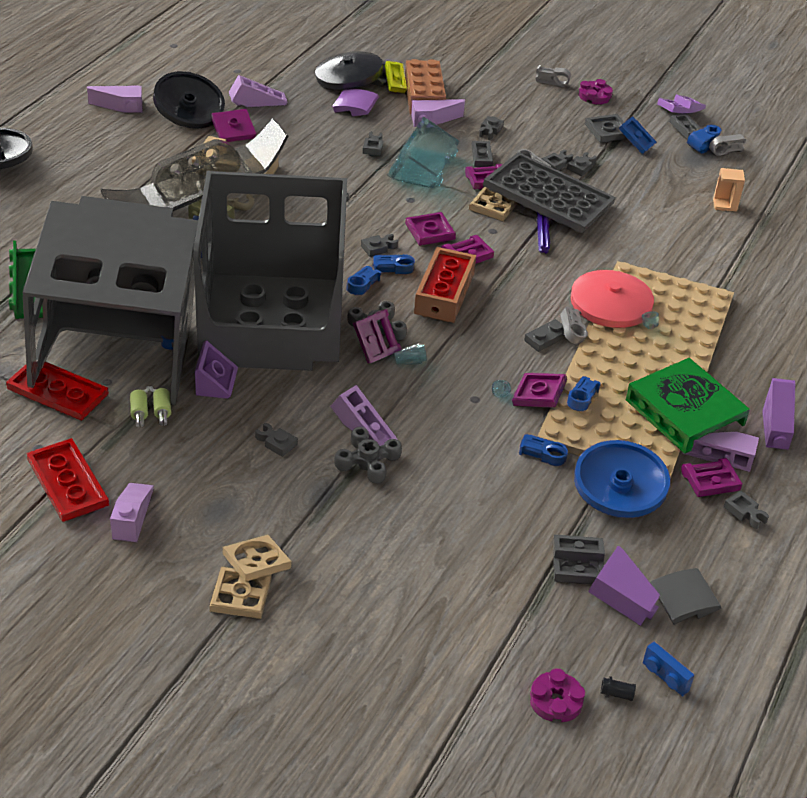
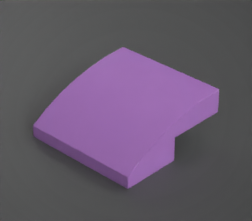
[332,89,379,117]
[657,94,706,113]

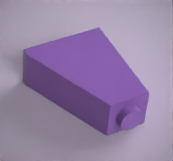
[762,378,795,450]
[588,546,660,626]

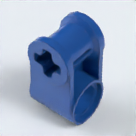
[687,125,721,154]

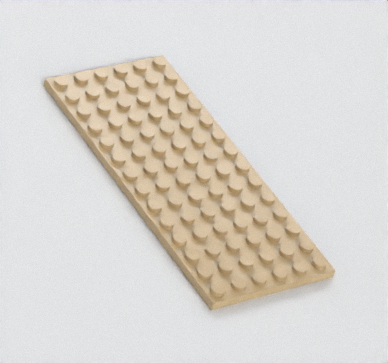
[537,261,734,480]

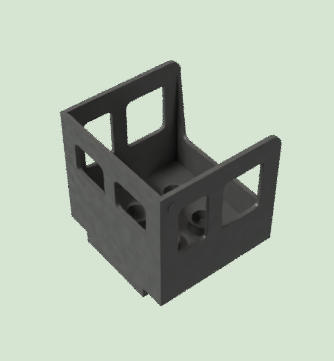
[194,171,349,371]
[23,196,198,406]

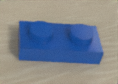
[619,116,657,155]
[643,642,694,697]

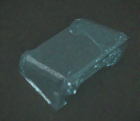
[387,117,460,188]

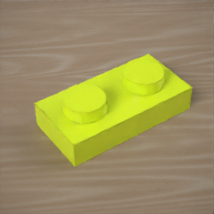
[384,61,407,93]

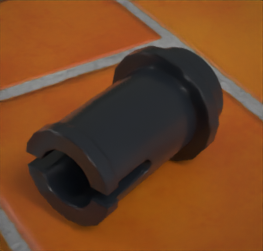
[600,676,636,701]

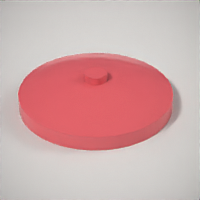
[571,270,654,328]

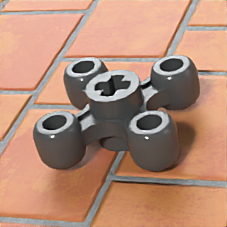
[347,301,407,341]
[334,427,402,484]

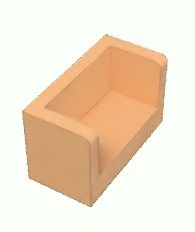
[713,168,745,212]

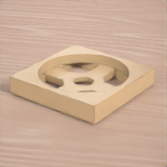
[469,187,518,221]
[223,535,291,581]
[210,567,272,619]

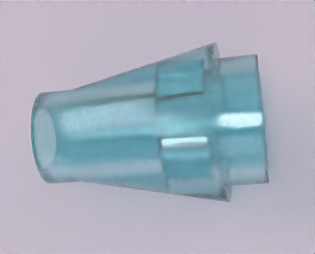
[394,343,427,365]

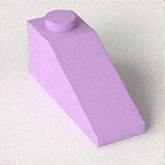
[229,75,287,107]
[87,86,142,113]
[411,99,465,127]
[330,385,397,446]
[682,432,759,472]
[110,483,154,542]

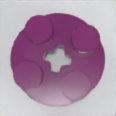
[578,79,613,104]
[530,668,585,722]

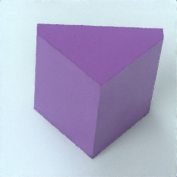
[195,340,238,398]

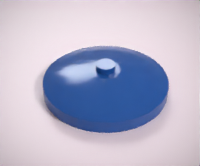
[574,440,670,518]

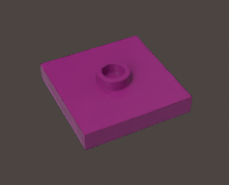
[212,109,256,142]
[405,212,456,246]
[512,373,567,407]

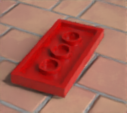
[6,361,109,421]
[26,438,109,522]

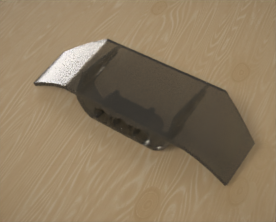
[100,119,289,211]

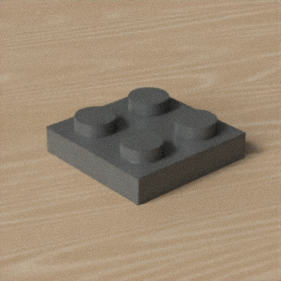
[585,114,628,143]

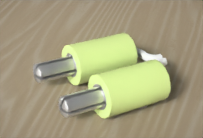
[130,386,171,427]

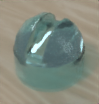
[642,311,659,329]
[492,380,511,397]

